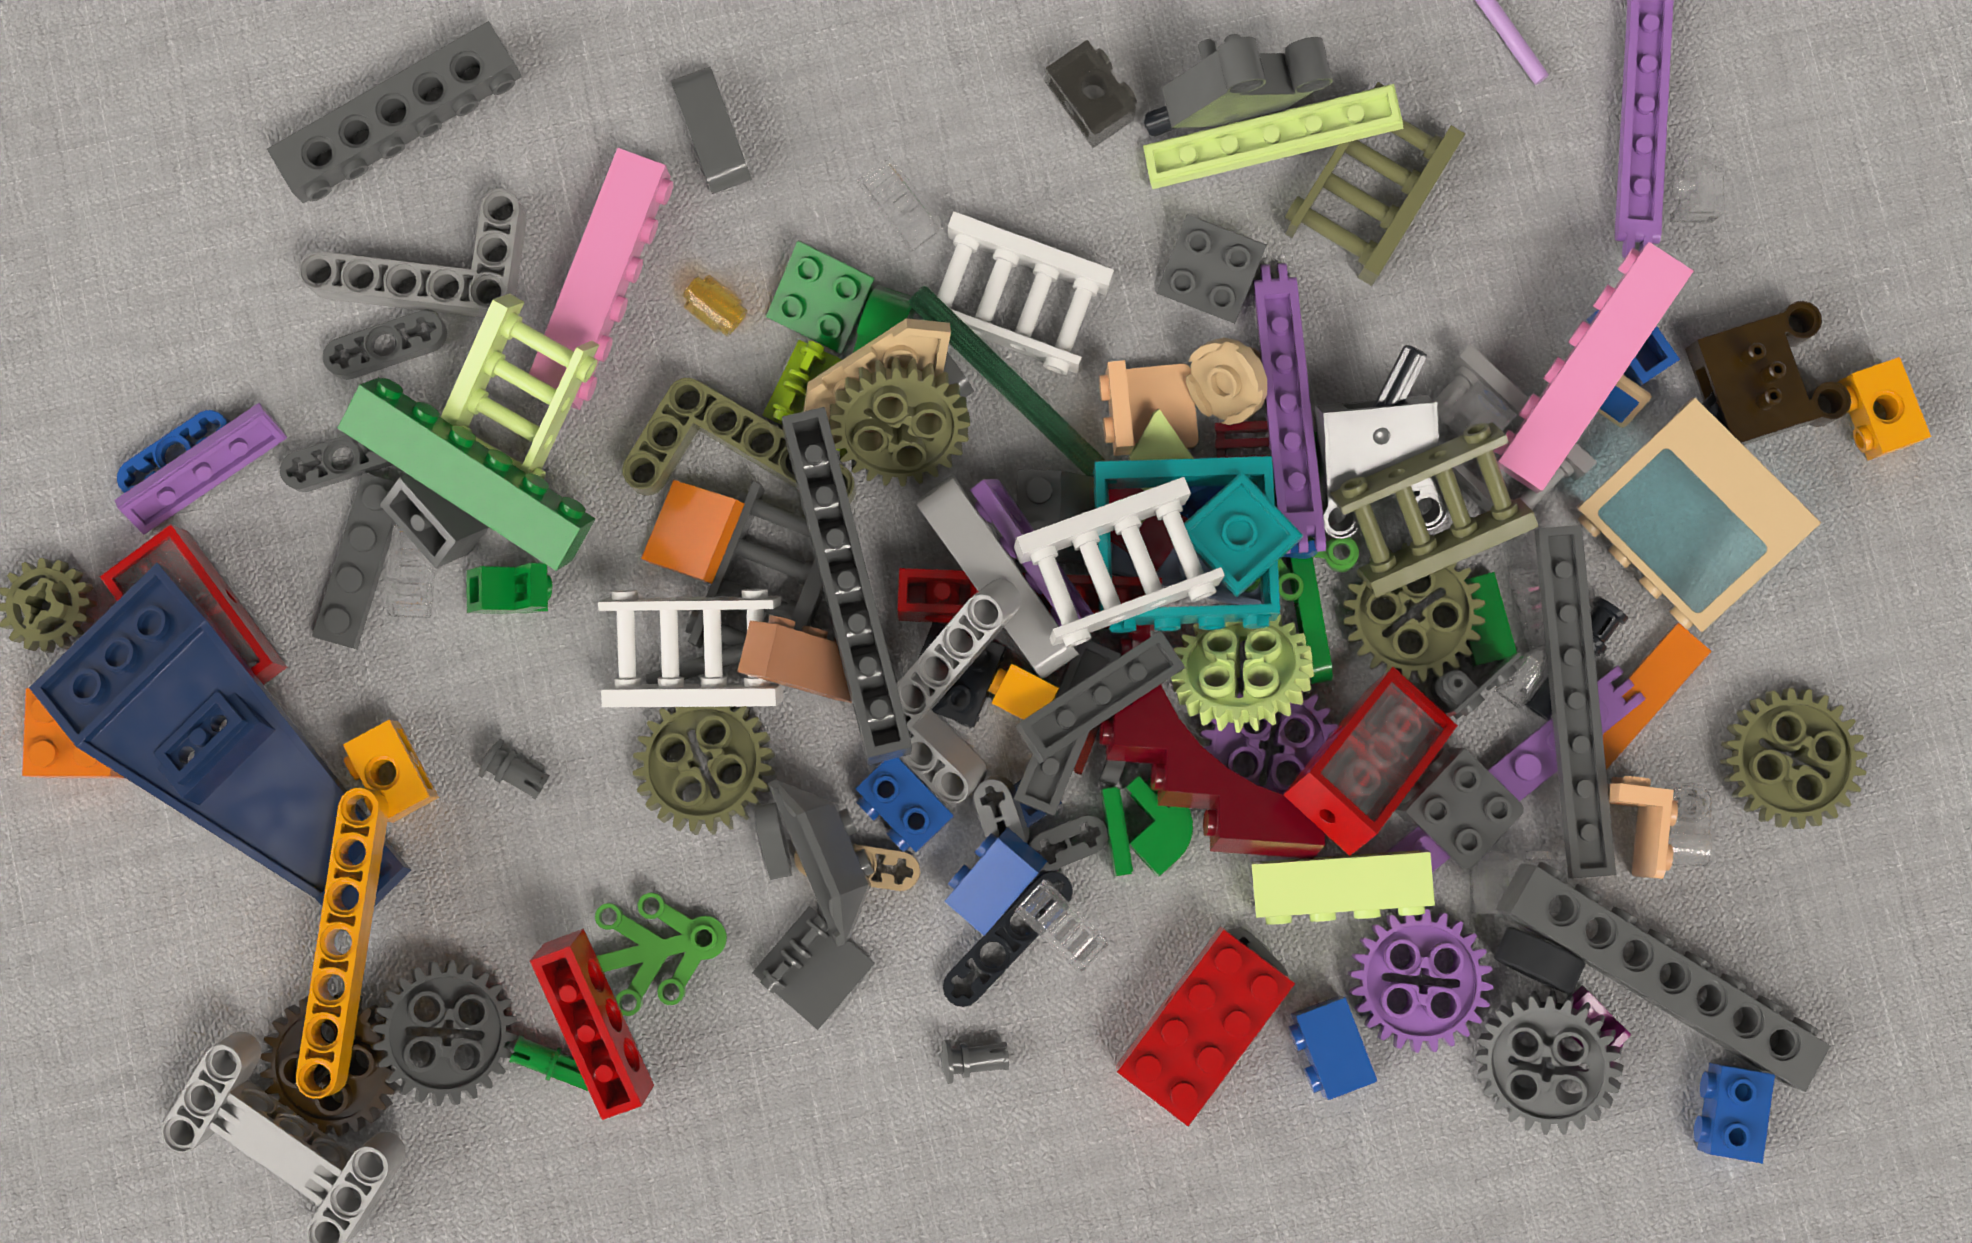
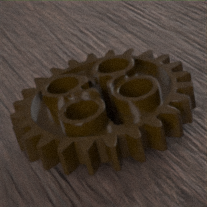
[260,991,400,1137]

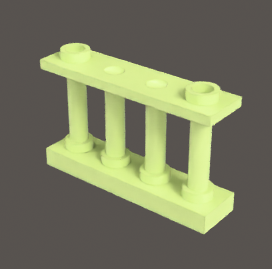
[441,294,599,479]

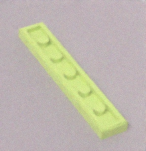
[1143,84,1404,189]

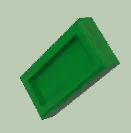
[1464,572,1517,667]
[1100,787,1133,876]

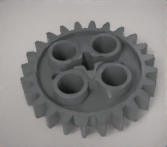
[370,960,518,1106]
[1475,990,1624,1135]

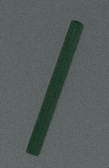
[909,286,1105,477]

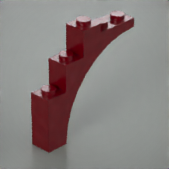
[1099,625,1325,859]

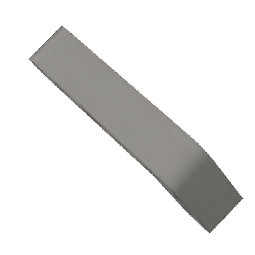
[298,189,527,318]
[917,474,1079,679]
[896,579,1021,804]

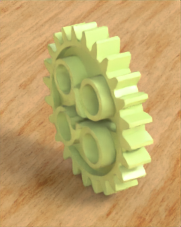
[1171,614,1314,733]

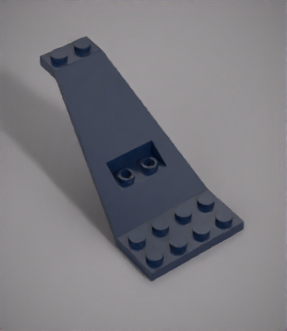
[29,563,411,931]

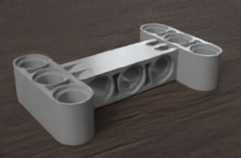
[161,1031,406,1243]

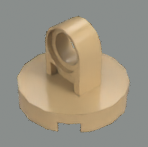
[1186,337,1267,425]

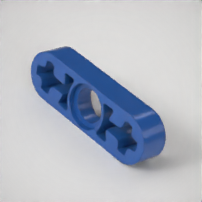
[117,410,231,493]

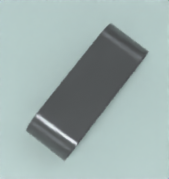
[671,66,752,194]

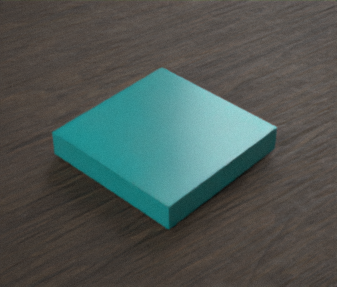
[1184,472,1303,597]

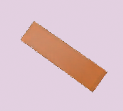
[1603,622,1711,770]

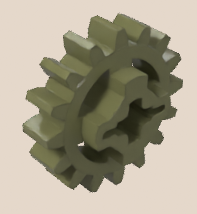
[0,558,97,653]

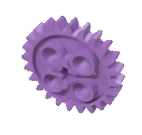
[1199,691,1337,795]
[1348,909,1493,1053]

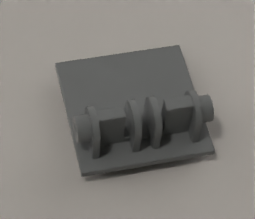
[1156,214,1267,324]
[1430,652,1522,720]
[752,906,875,1030]

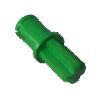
[509,1035,588,1091]

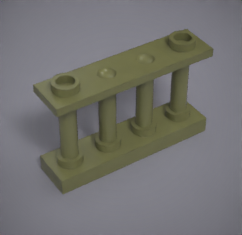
[1285,82,1465,286]
[1330,422,1539,598]

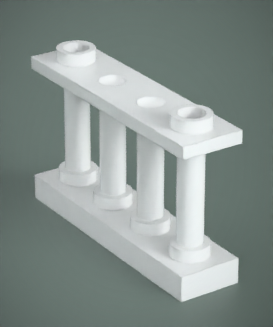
[917,211,1114,375]
[1014,477,1225,648]
[598,589,783,707]

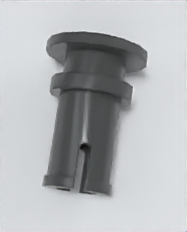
[478,739,550,800]
[941,1039,1009,1084]

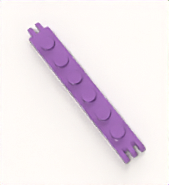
[1615,0,1674,258]
[1253,263,1326,554]
[1386,665,1646,872]

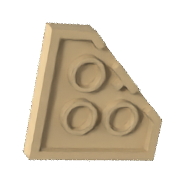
[803,318,951,433]

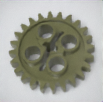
[829,357,970,487]
[1343,543,1485,683]
[1720,688,1867,829]
[632,706,775,835]

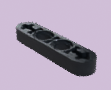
[943,872,1073,1007]

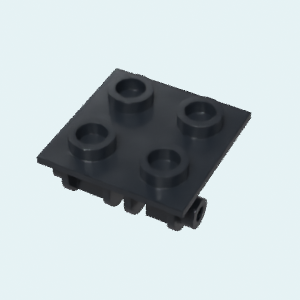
[917,622,1007,728]

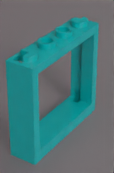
[1093,456,1281,633]

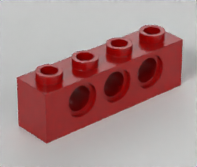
[530,928,654,1120]

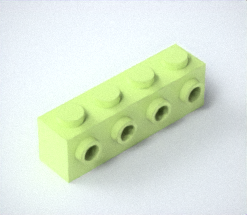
[1252,850,1435,925]

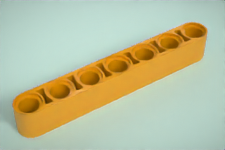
[296,788,389,1099]

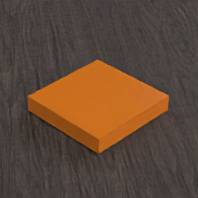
[641,480,745,584]

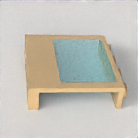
[1577,397,1821,632]

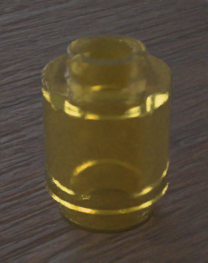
[683,275,748,337]

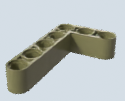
[622,378,856,504]

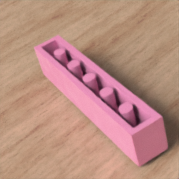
[529,148,673,410]
[1494,242,1694,493]

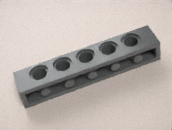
[267,21,522,204]

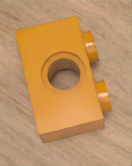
[1837,357,1931,461]
[988,664,1059,720]
[343,719,439,823]

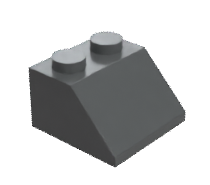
[1015,469,1095,564]

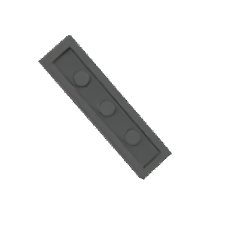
[312,472,396,650]
[1015,631,1186,764]
[1013,640,1121,817]

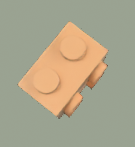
[1099,360,1199,456]
[1607,776,1678,879]

